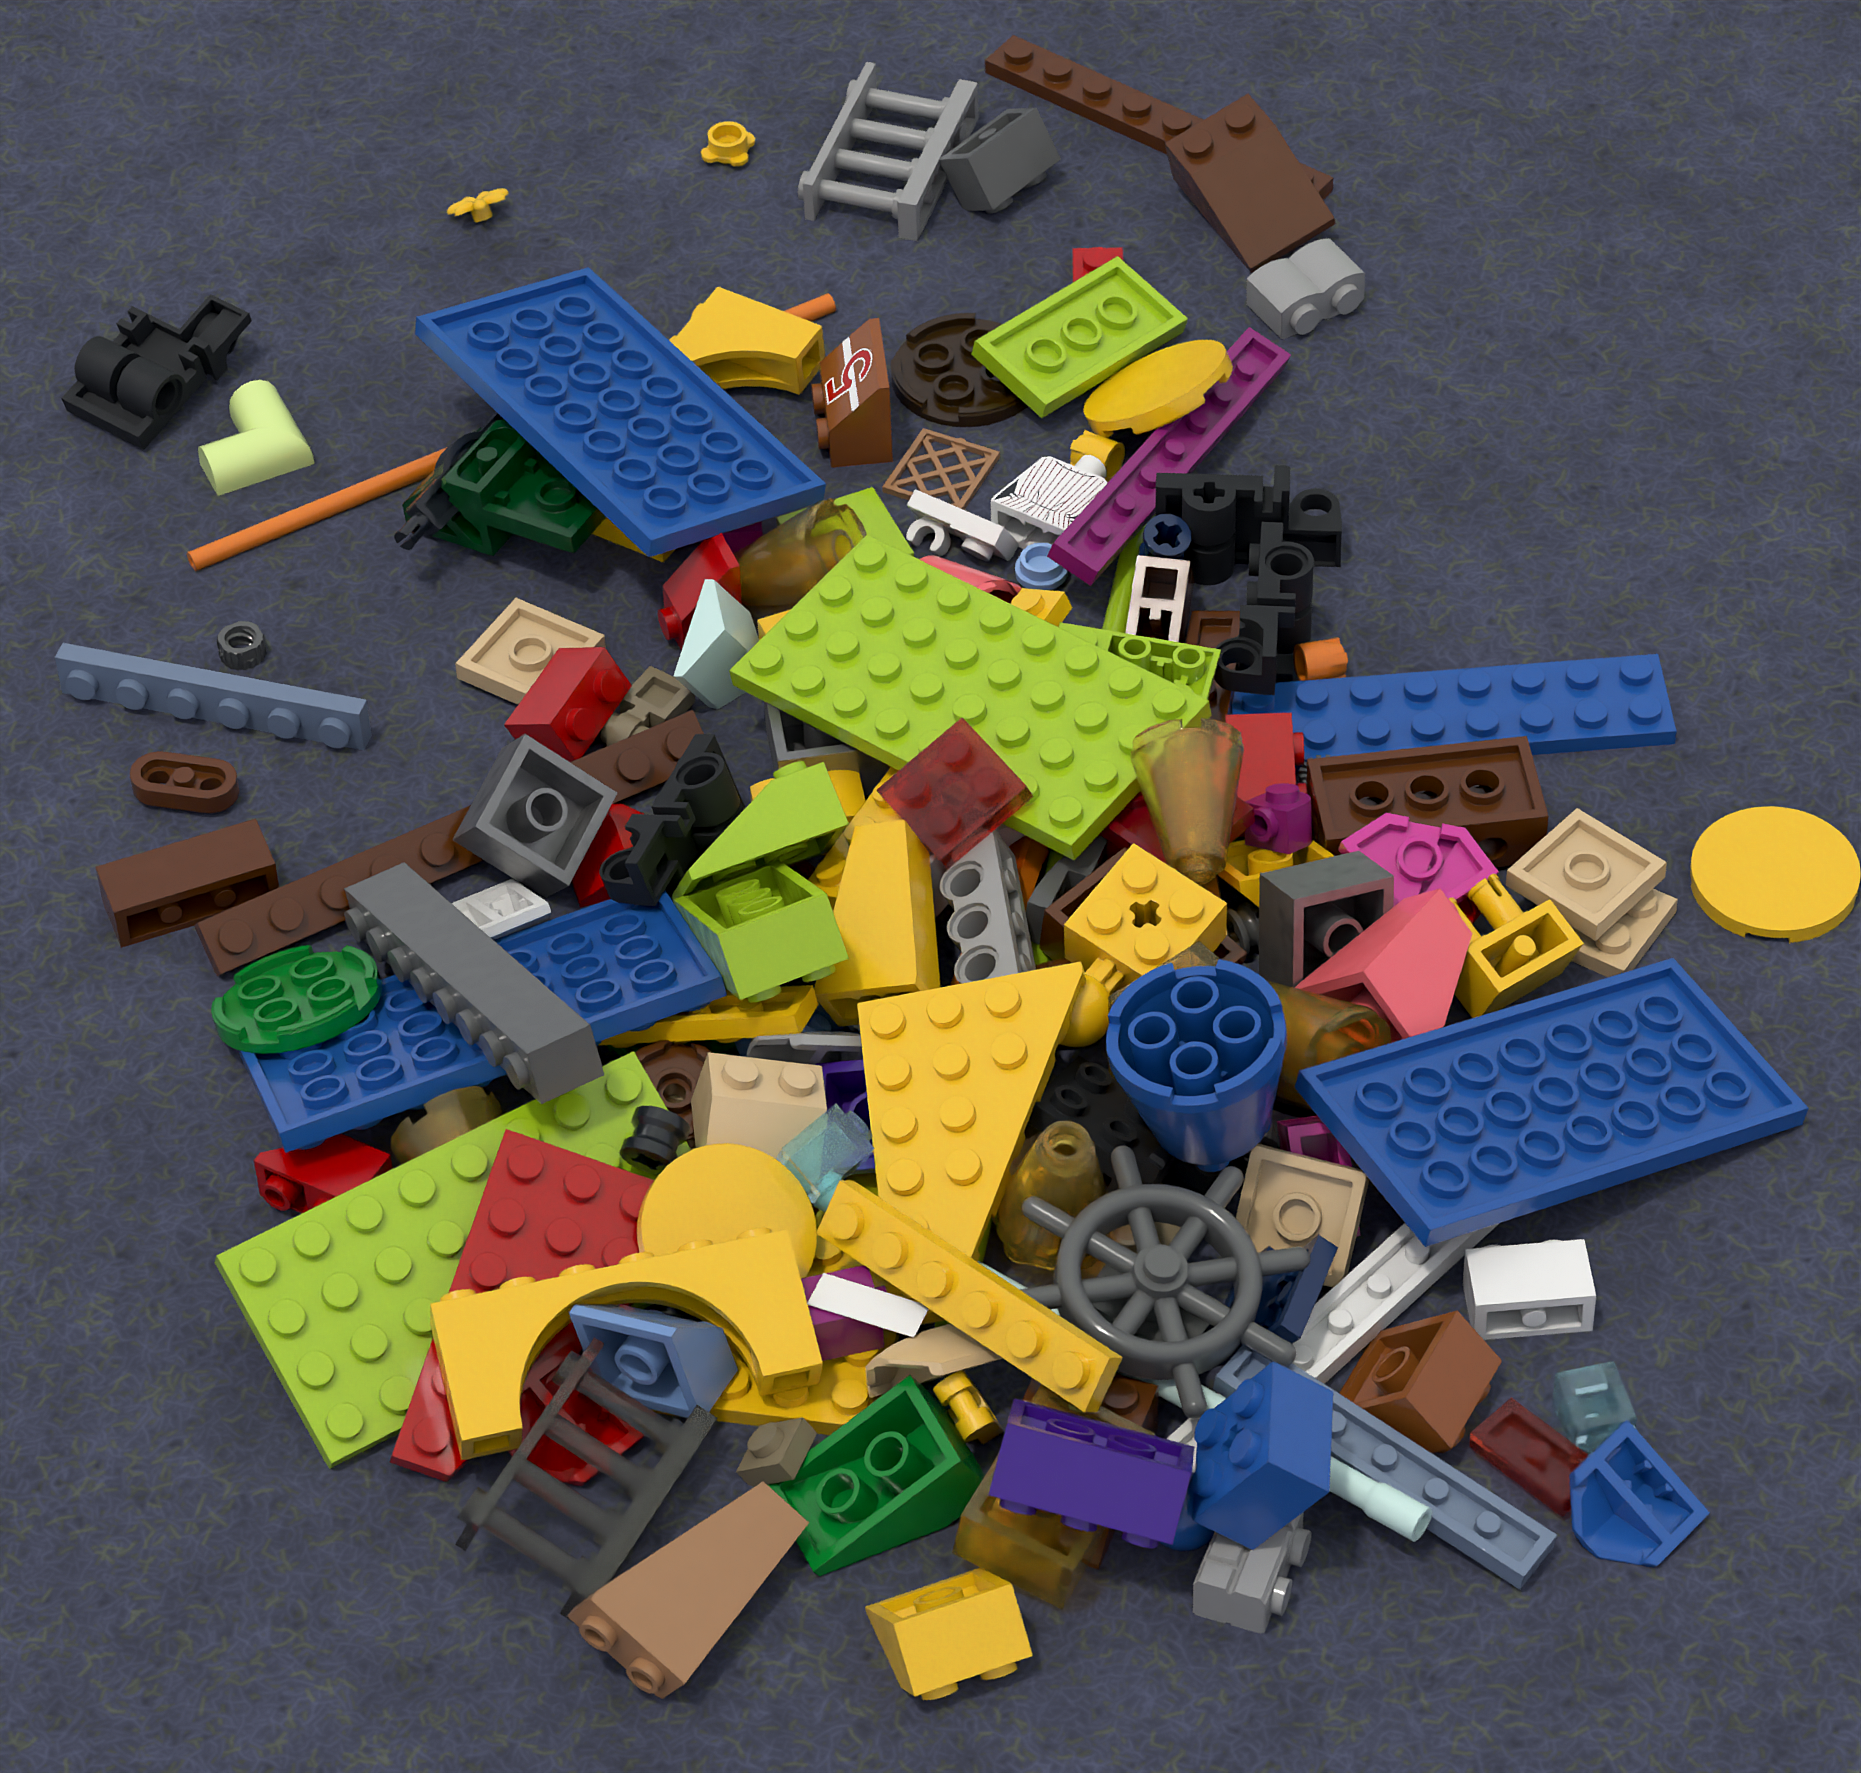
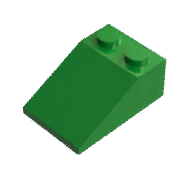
[768,1375,991,1576]

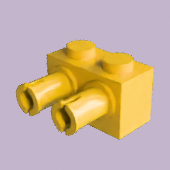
[1449,874,1584,1018]

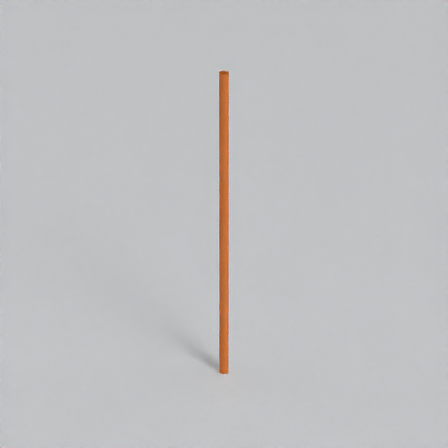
[187,293,836,572]

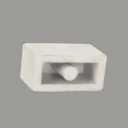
[1463,1239,1596,1340]

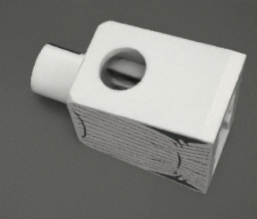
[991,455,1108,549]

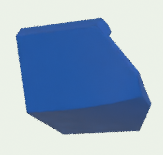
[1569,1420,1710,1567]

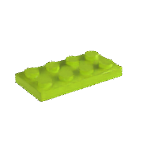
[971,256,1188,418]

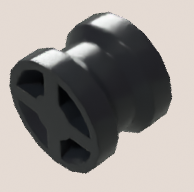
[619,1106,691,1175]

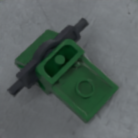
[394,412,606,556]

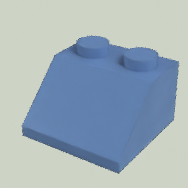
[569,1304,738,1422]

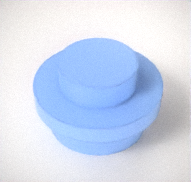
[1015,543,1068,590]

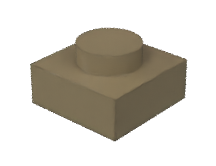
[736,1417,817,1487]

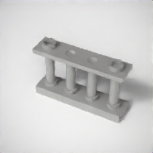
[798,62,979,241]

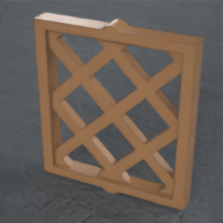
[882,428,1000,510]

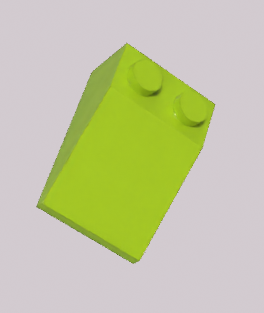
[671,761,849,906]

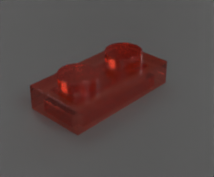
[1469,1397,1589,1517]

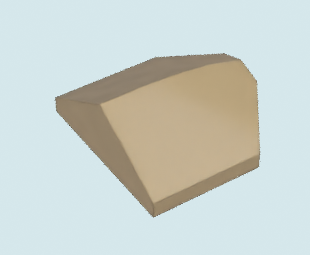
[865,1324,1002,1398]

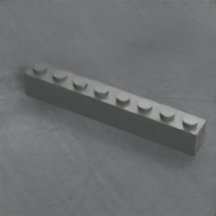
[344,862,605,1104]

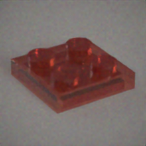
[876,718,1034,870]

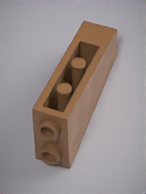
[567,1482,809,1699]

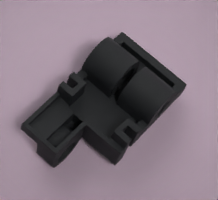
[61,294,252,450]
[1155,465,1342,586]
[1214,522,1314,695]
[599,734,745,906]
[1028,1056,1246,1195]

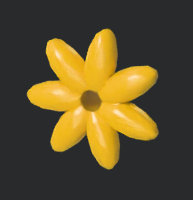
[447,188,509,222]

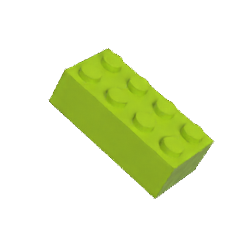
[673,860,849,1003]

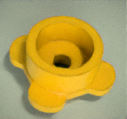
[701,121,755,166]

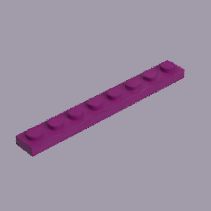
[1047,327,1291,586]

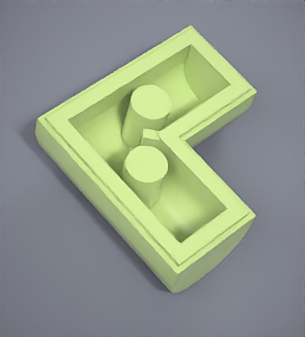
[198,380,315,496]

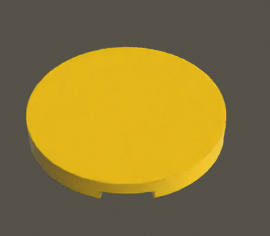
[1083,340,1233,438]
[1690,806,1861,943]
[637,1143,817,1317]

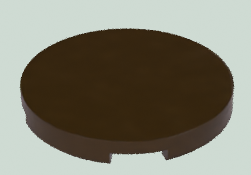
[891,313,1028,427]

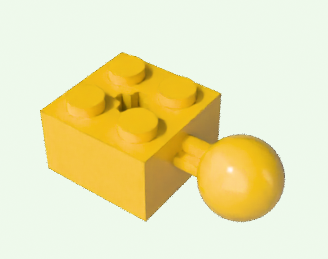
[1060,843,1227,1048]

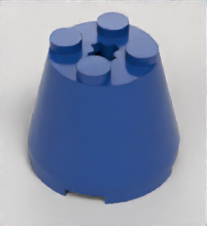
[1106,959,1287,1172]

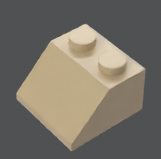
[691,1052,827,1200]

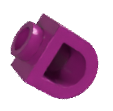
[1245,783,1313,854]

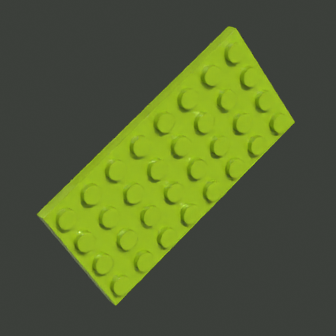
[729,534,1212,860]
[215,1051,691,1469]

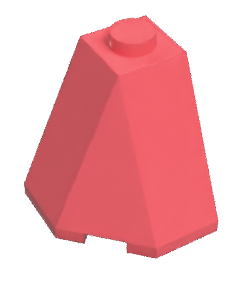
[1292,888,1472,1049]

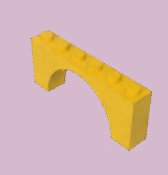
[592,286,826,562]
[430,1227,823,1460]

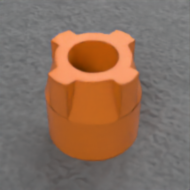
[1293,637,1348,681]

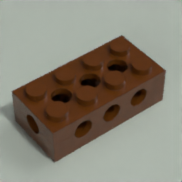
[1306,736,1549,867]

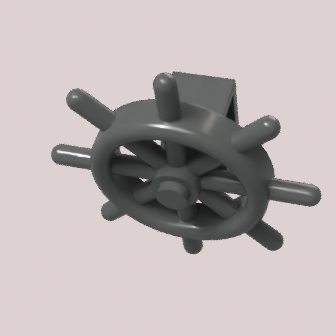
[1019,1146,1310,1419]

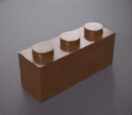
[95,818,279,948]

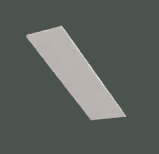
[807,1273,929,1338]

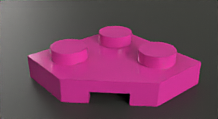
[1338,813,1499,907]

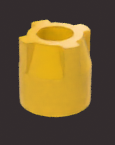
[1070,430,1125,482]

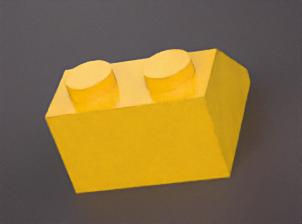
[865,1567,1033,1700]

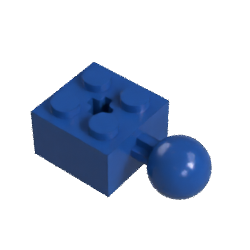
[1159,1361,1333,1551]

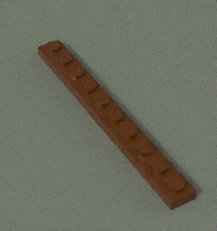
[194,710,704,976]

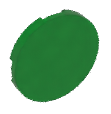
[211,945,382,1054]

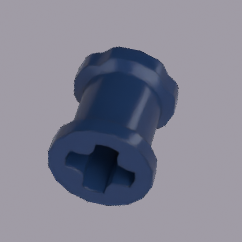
[1138,514,1191,560]

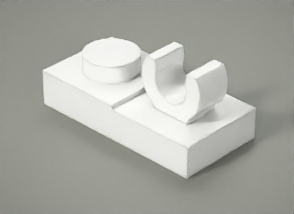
[906,489,1019,561]

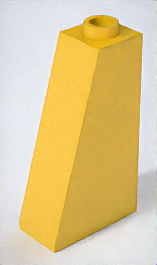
[814,819,941,1027]

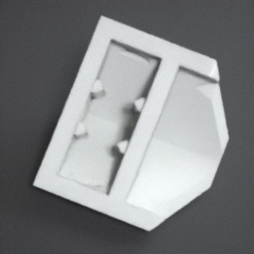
[451,879,551,940]

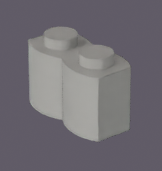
[1247,239,1365,339]

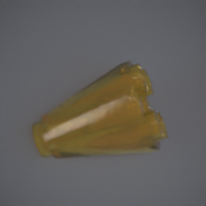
[995,1121,1111,1270]

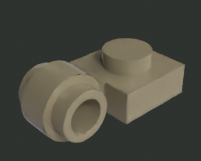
[600,666,695,747]

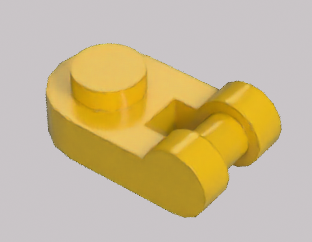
[933,1370,1004,1444]

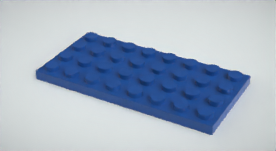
[415,267,826,557]
[238,890,727,1153]
[1294,958,1809,1247]

